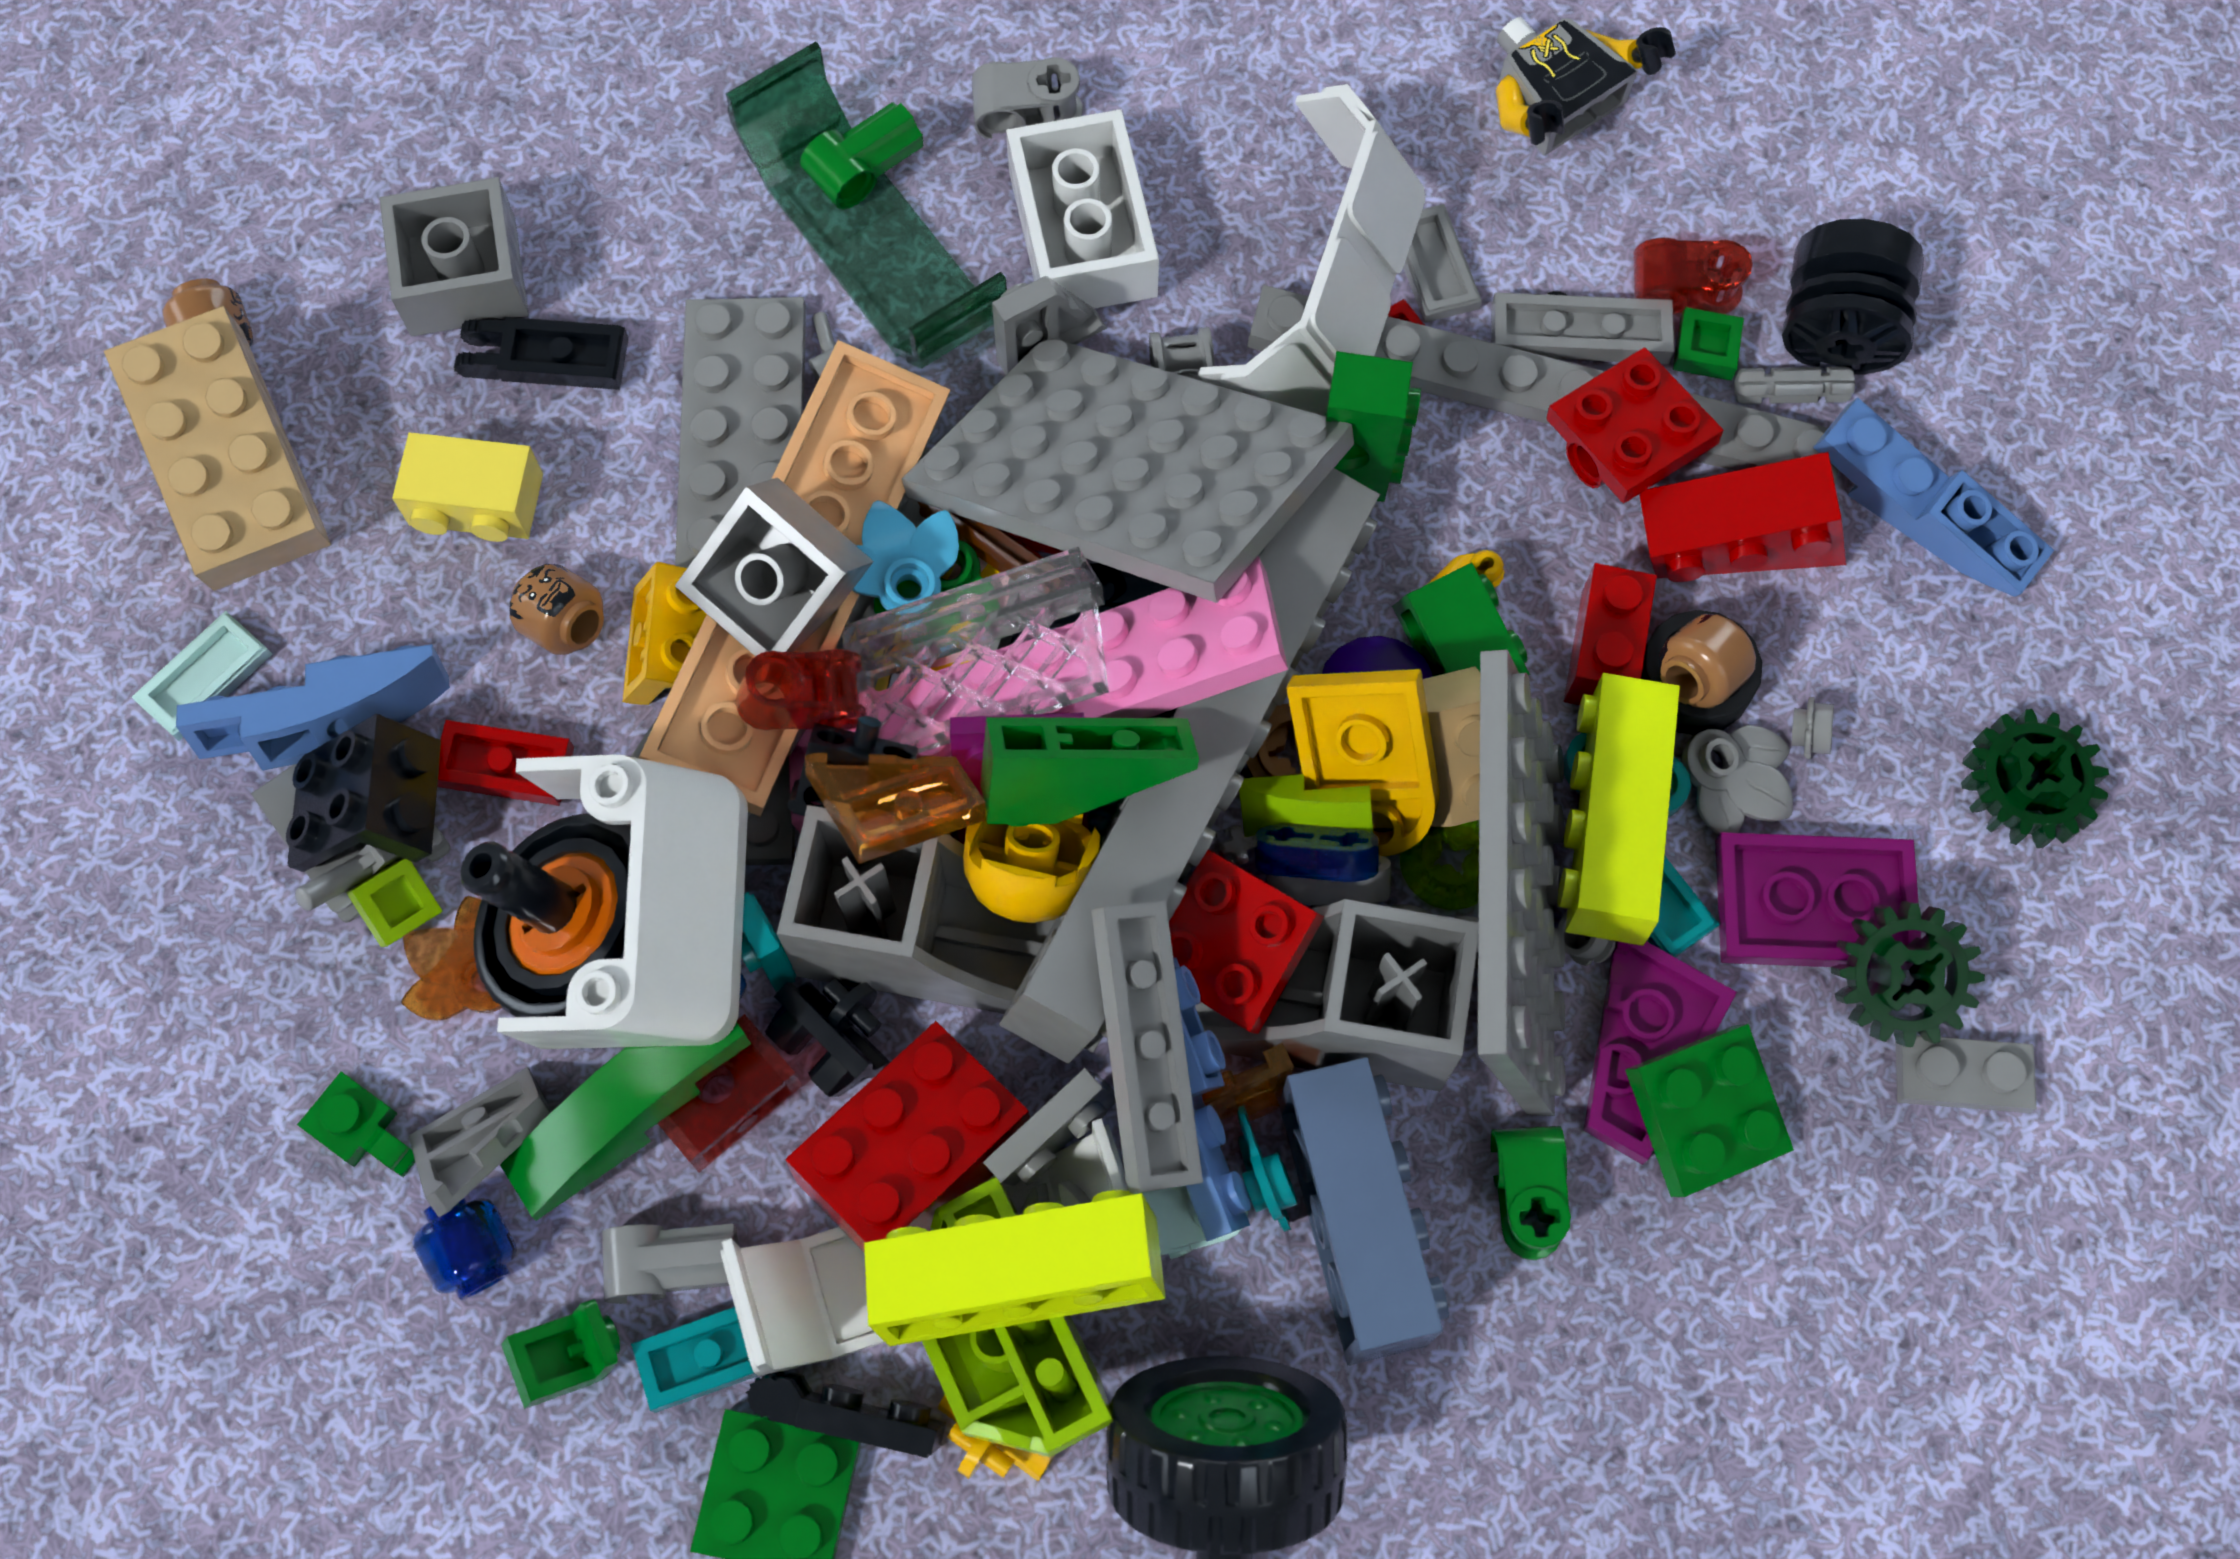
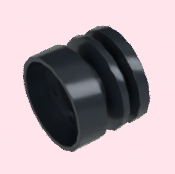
[1782,219,1924,375]

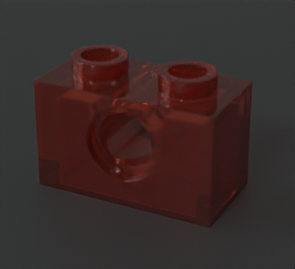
[657,1014,802,1173]

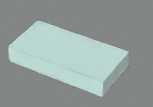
[131,611,273,741]

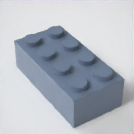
[1278,1057,1449,1366]

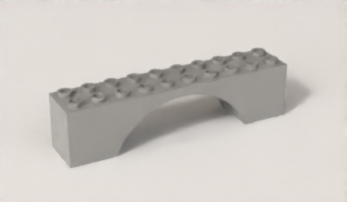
[777,805,1479,1092]

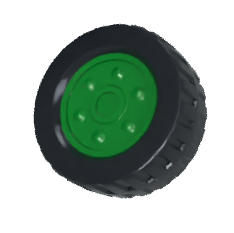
[1106,1356,1348,1559]

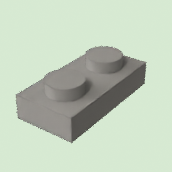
[1895,1035,2037,1113]

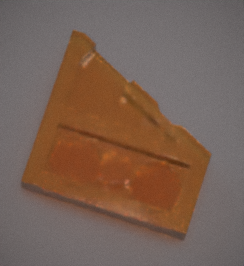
[805,753,985,864]
[1201,1043,1294,1121]

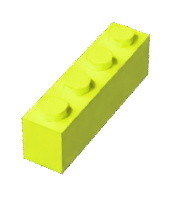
[1557,673,1680,946]
[864,1190,1166,1347]

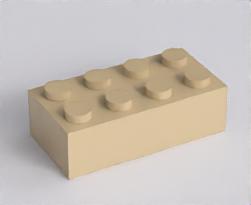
[104,306,331,591]

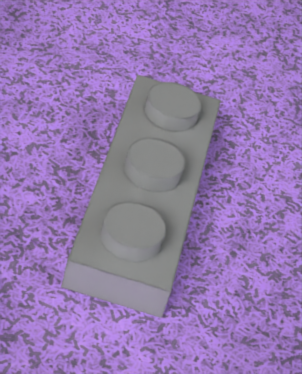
[1491,292,1674,364]

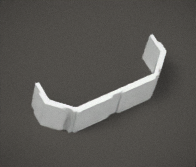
[1198,84,1425,416]
[720,1118,1127,1376]

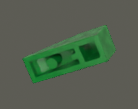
[980,717,1199,827]

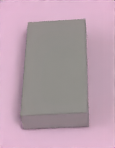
[1403,204,1482,323]

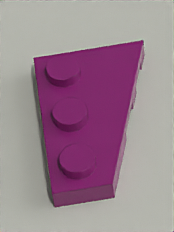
[1583,941,1737,1165]

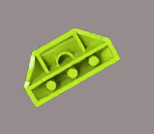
[922,1177,1114,1457]

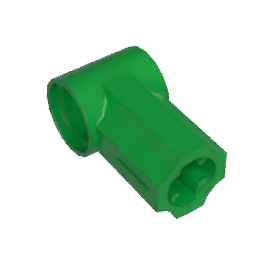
[800,102,923,210]

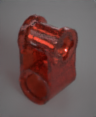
[1633,237,1753,314]
[735,649,867,731]

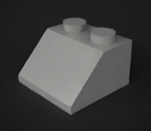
[675,478,874,671]

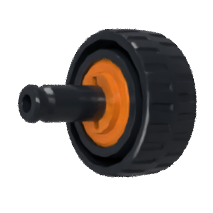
[460,813,631,1017]

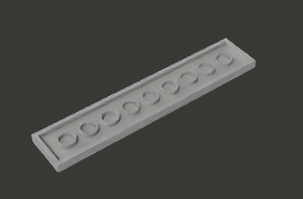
[670,297,806,865]

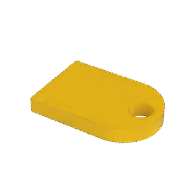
[1286,669,1440,856]

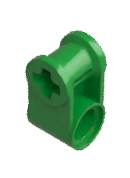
[1490,1126,1571,1261]

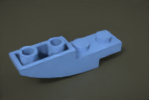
[1813,397,2054,597]
[176,644,450,771]
[1173,958,1251,1242]

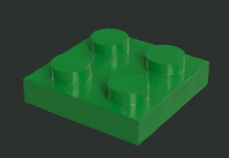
[1625,1024,1794,1197]
[690,1409,861,1559]

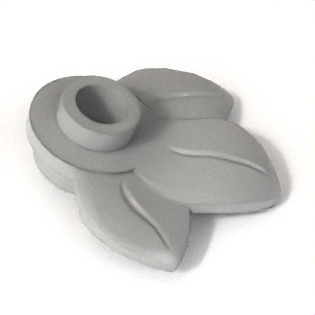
[1681,725,1793,835]

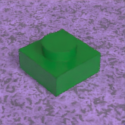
[1673,307,1744,381]

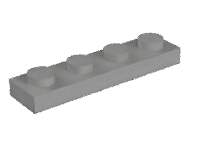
[1091,901,1203,1193]

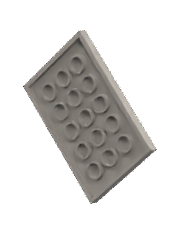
[902,338,1354,603]
[1478,650,1566,1116]

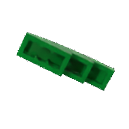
[500,1022,751,1221]

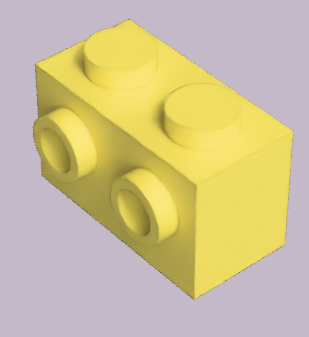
[392,432,543,542]

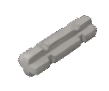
[1734,367,1855,404]

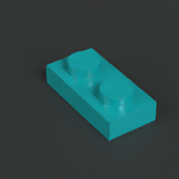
[631,1307,758,1413]

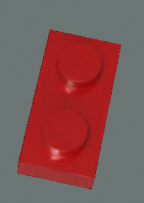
[437,720,574,806]

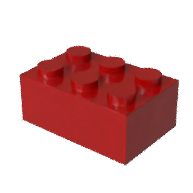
[785,1021,1030,1253]

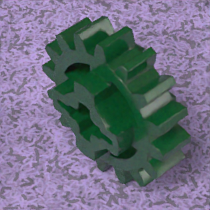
[1961,709,2109,848]
[1831,901,1985,1047]

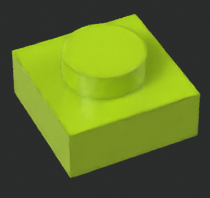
[346,858,443,947]

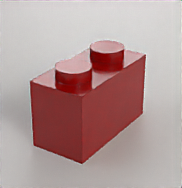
[1563,563,1657,705]

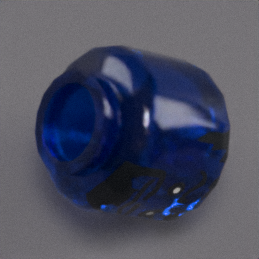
[412,1198,517,1300]

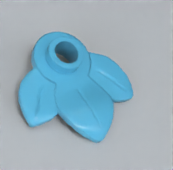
[853,500,959,619]

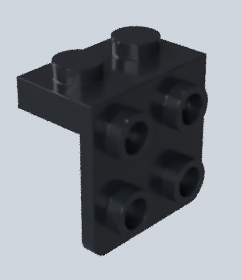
[286,714,441,872]

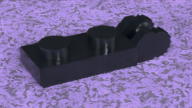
[454,317,629,390]
[745,1371,947,1458]

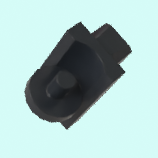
[765,978,890,1097]

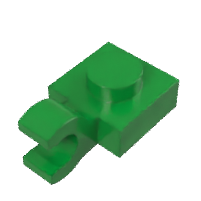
[297,1072,415,1177]

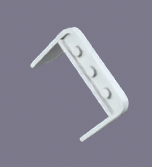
[497,754,748,1049]

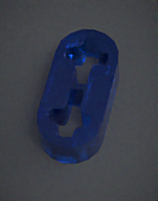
[1255,823,1379,882]

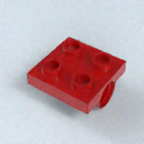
[1546,347,1724,504]
[1168,850,1324,1034]

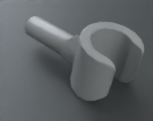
[808,312,836,381]

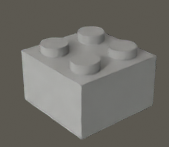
[379,177,529,337]

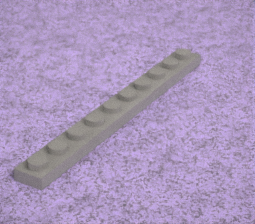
[1247,285,1838,485]

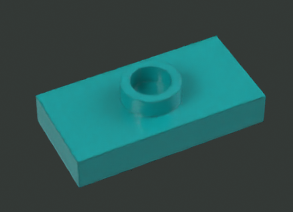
[741,892,797,992]

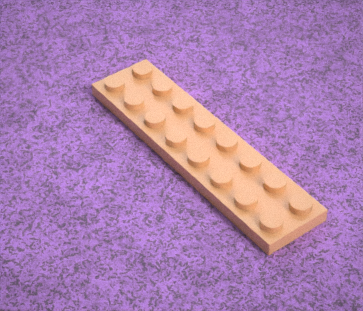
[639,340,951,817]

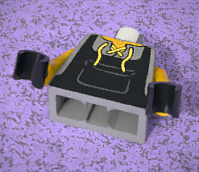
[1496,17,1676,156]

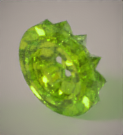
[1400,820,1479,910]

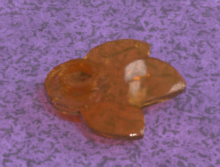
[401,896,502,1021]

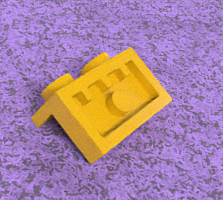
[622,561,707,705]

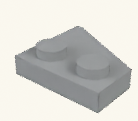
[992,276,1107,375]
[409,1067,550,1217]
[983,1068,1116,1186]

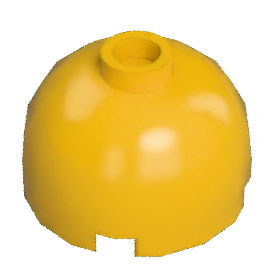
[963,805,1100,923]

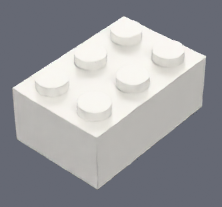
[1006,109,1159,309]

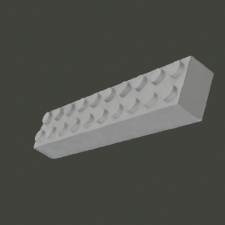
[999,468,1380,1064]

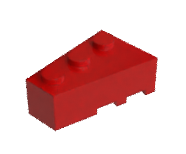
[1639,452,1846,582]

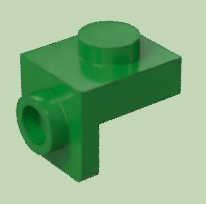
[501,1299,620,1409]

